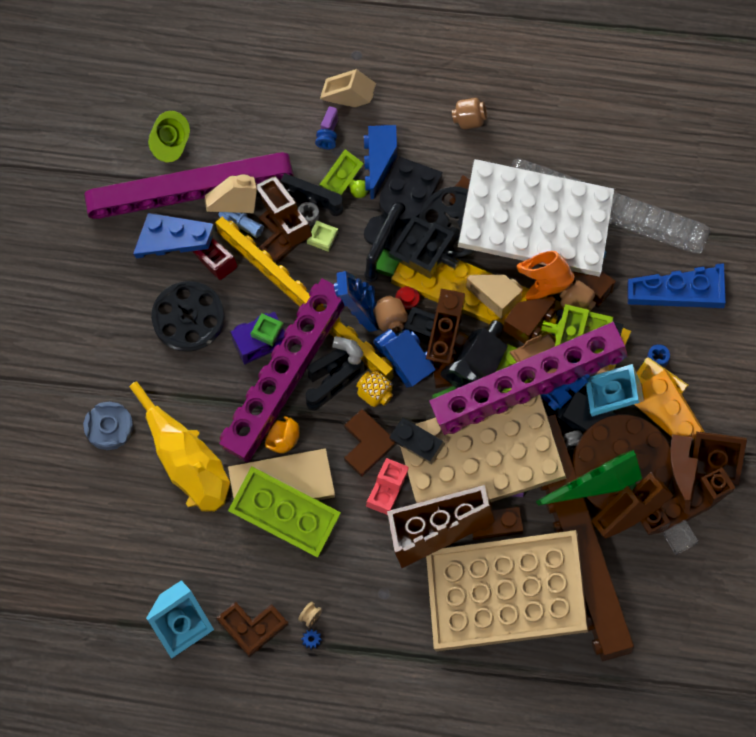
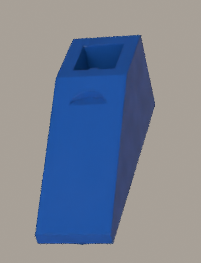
[364,125,397,199]

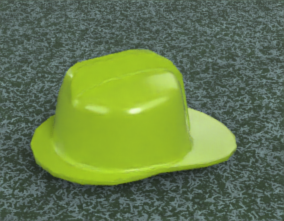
[148,111,190,163]

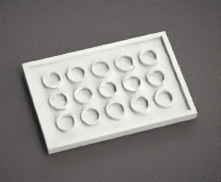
[458,159,614,277]

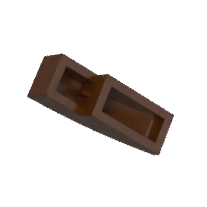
[256,176,312,247]
[671,434,698,514]
[591,472,674,538]

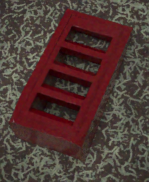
[192,238,237,280]

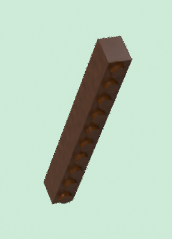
[540,415,634,662]

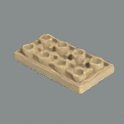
[228,448,335,500]

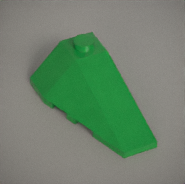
[536,450,642,506]

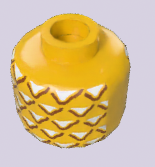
[356,371,393,408]

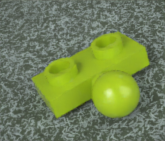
[319,149,369,198]

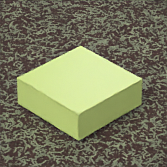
[307,220,338,252]

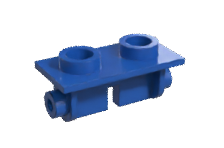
[540,361,590,411]

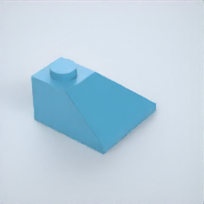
[586,364,644,416]
[146,580,214,659]

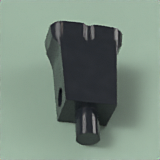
[441,320,508,400]

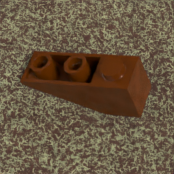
[426,288,465,364]

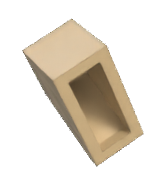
[320,69,376,107]
[204,175,257,213]
[466,275,522,319]

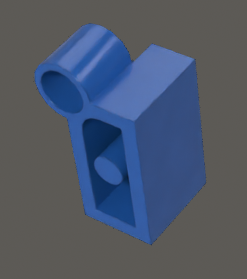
[373,329,436,388]

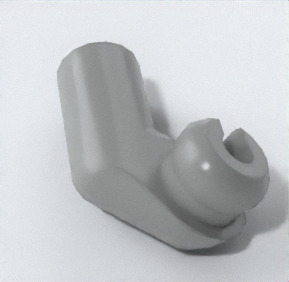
[333,336,363,365]

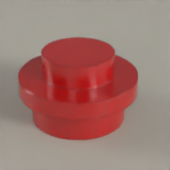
[395,286,420,310]

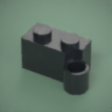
[549,391,617,433]

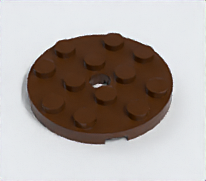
[573,415,672,510]

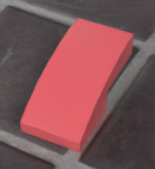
[366,458,409,515]

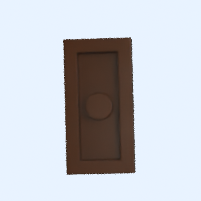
[472,507,523,540]

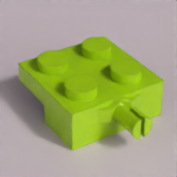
[541,304,613,361]

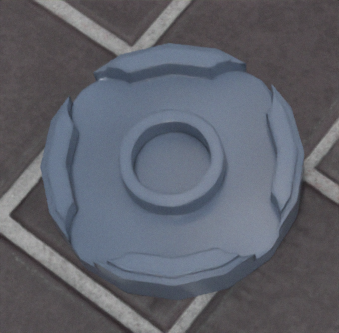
[83,401,133,450]

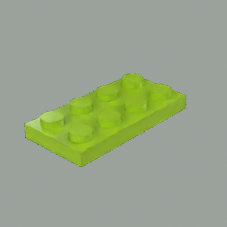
[228,466,341,558]

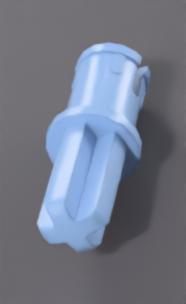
[218,212,264,239]

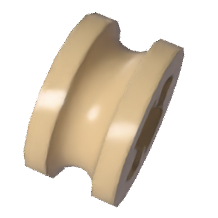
[298,602,322,628]

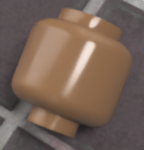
[452,97,487,130]
[559,280,596,312]
[373,296,408,333]

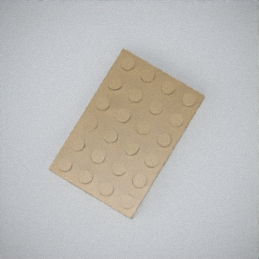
[400,395,567,503]
[426,530,588,652]

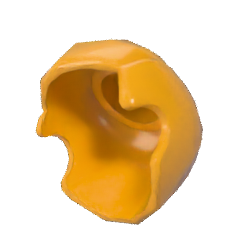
[265,416,299,453]

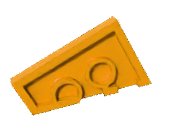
[634,370,705,441]

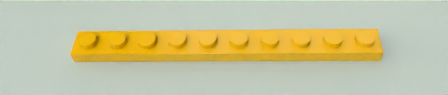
[215,216,393,381]

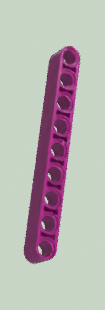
[84,152,294,219]

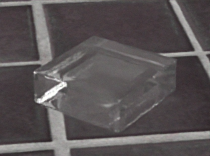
[663,520,699,555]

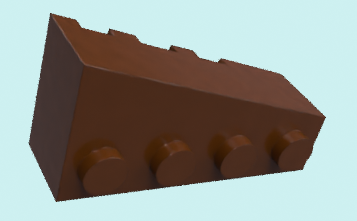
[387,485,495,568]

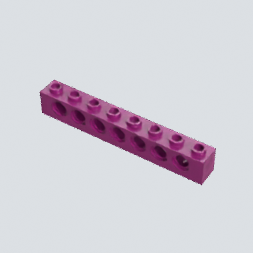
[219,278,345,463]
[429,322,628,435]

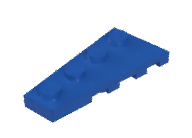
[627,263,726,308]
[334,271,378,332]

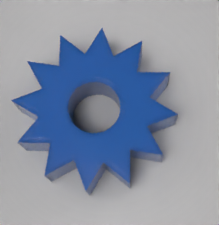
[301,629,322,650]

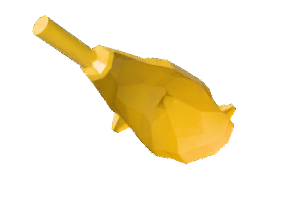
[129,381,230,511]

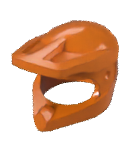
[517,251,575,301]

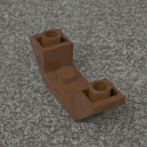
[640,467,735,535]

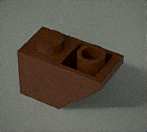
[503,297,556,344]

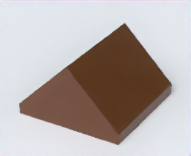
[691,431,747,485]

